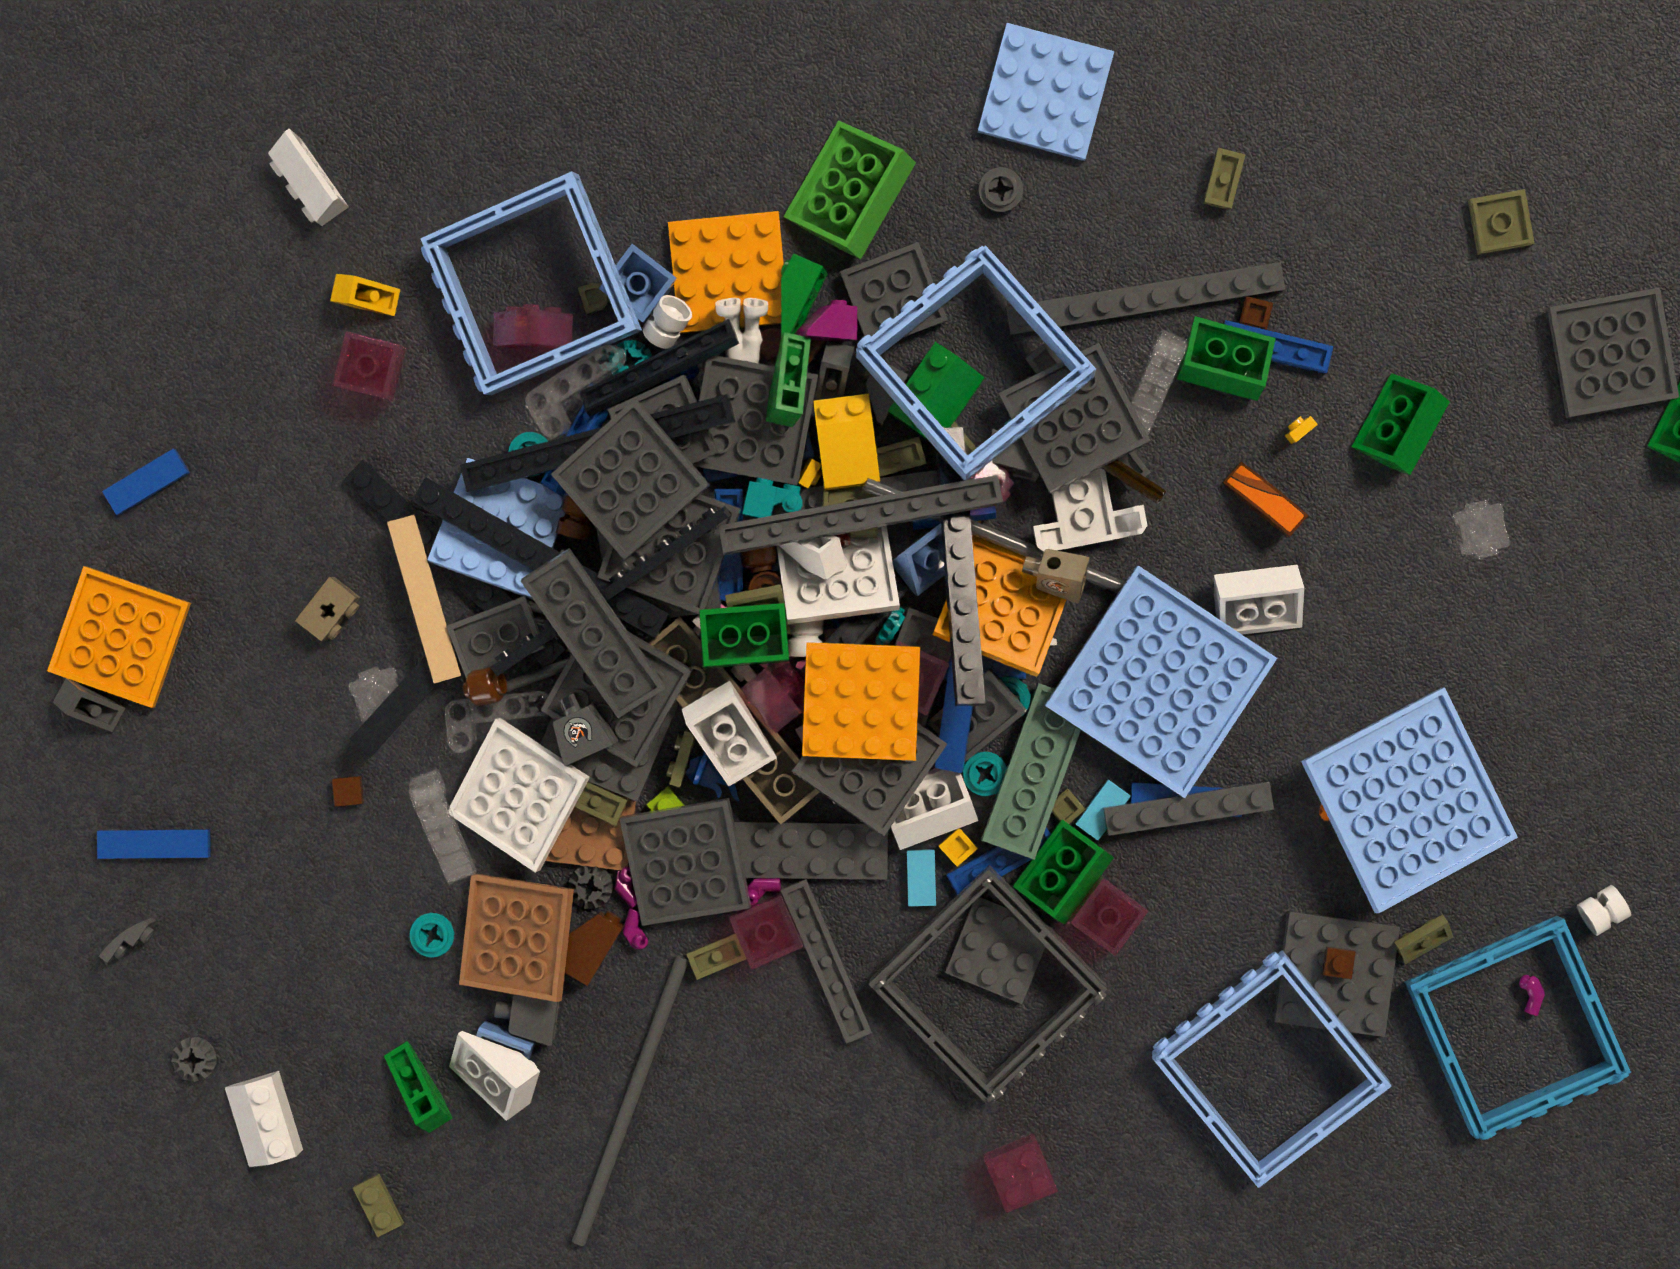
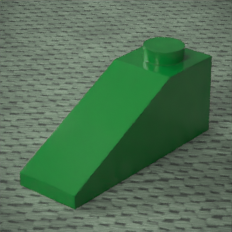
[781,253,828,338]
[766,332,811,427]
[384,1042,452,1133]

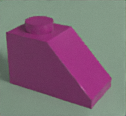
[794,300,857,343]

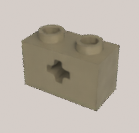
[295,577,361,641]

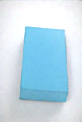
[1075,779,1131,840]
[907,849,936,906]

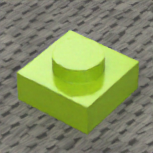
[647,786,685,811]

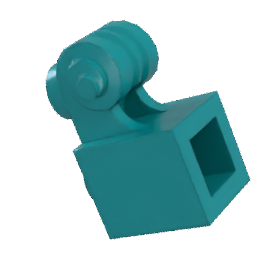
[742,478,803,518]

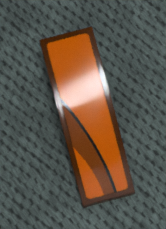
[1222,462,1309,537]

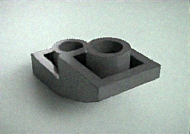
[98,918,156,963]

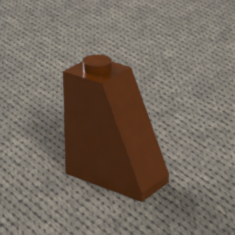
[565,911,624,986]

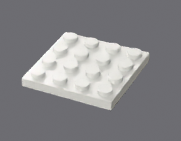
[776,526,900,624]
[447,718,590,873]

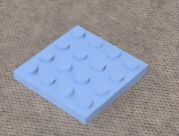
[977,23,1114,161]
[427,458,569,599]

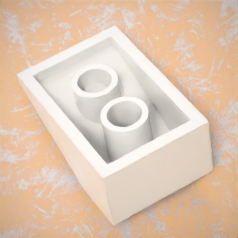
[682,681,777,786]
[449,1031,540,1121]

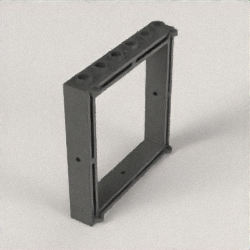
[869,865,1107,1103]

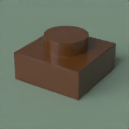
[1322,946,1356,979]

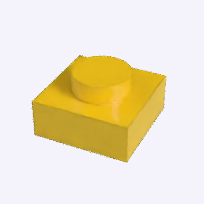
[1285,416,1318,444]
[798,458,822,488]
[938,828,978,867]

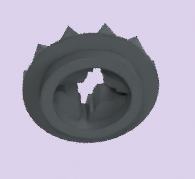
[978,167,1023,213]
[568,866,613,909]
[171,1037,217,1082]

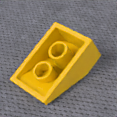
[813,394,880,491]

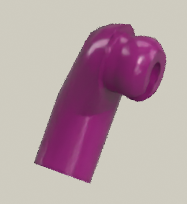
[747,878,781,906]
[623,908,648,950]

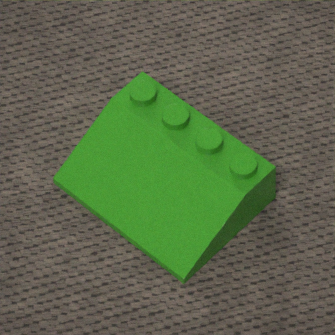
[784,120,916,260]

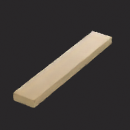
[387,515,461,684]

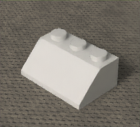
[268,129,349,226]
[1214,565,1304,635]
[891,768,978,850]
[225,1071,303,1167]

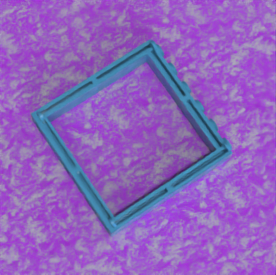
[1404,915,1631,1140]

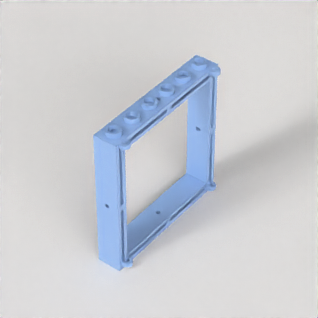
[420,171,642,395]
[856,246,1096,481]
[1151,950,1391,1188]

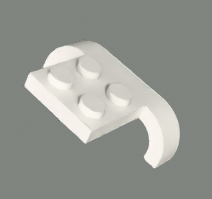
[1033,468,1147,552]

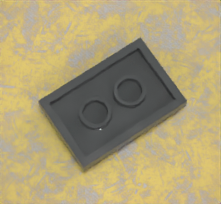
[446,596,546,678]
[927,668,1027,762]

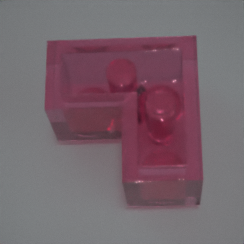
[493,304,573,349]

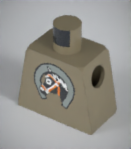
[1022,549,1090,604]

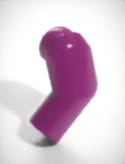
[615,867,637,909]
[1519,974,1545,1016]

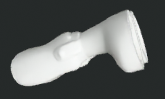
[715,298,768,364]

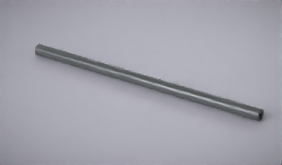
[863,478,1125,594]
[572,955,689,1246]

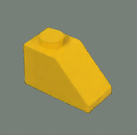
[330,274,400,316]

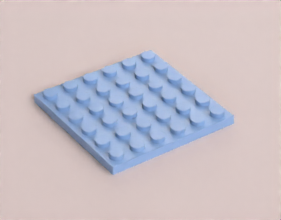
[1044,565,1277,798]
[1301,687,1518,913]

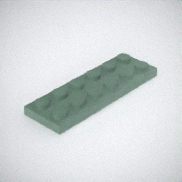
[981,683,1081,860]

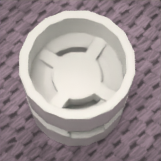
[642,295,692,349]
[788,620,824,657]
[1577,885,1631,936]

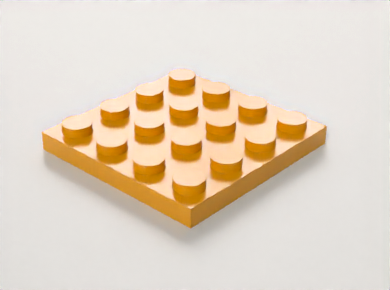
[668,211,784,334]
[932,535,1066,677]
[47,566,191,708]
[802,642,920,761]

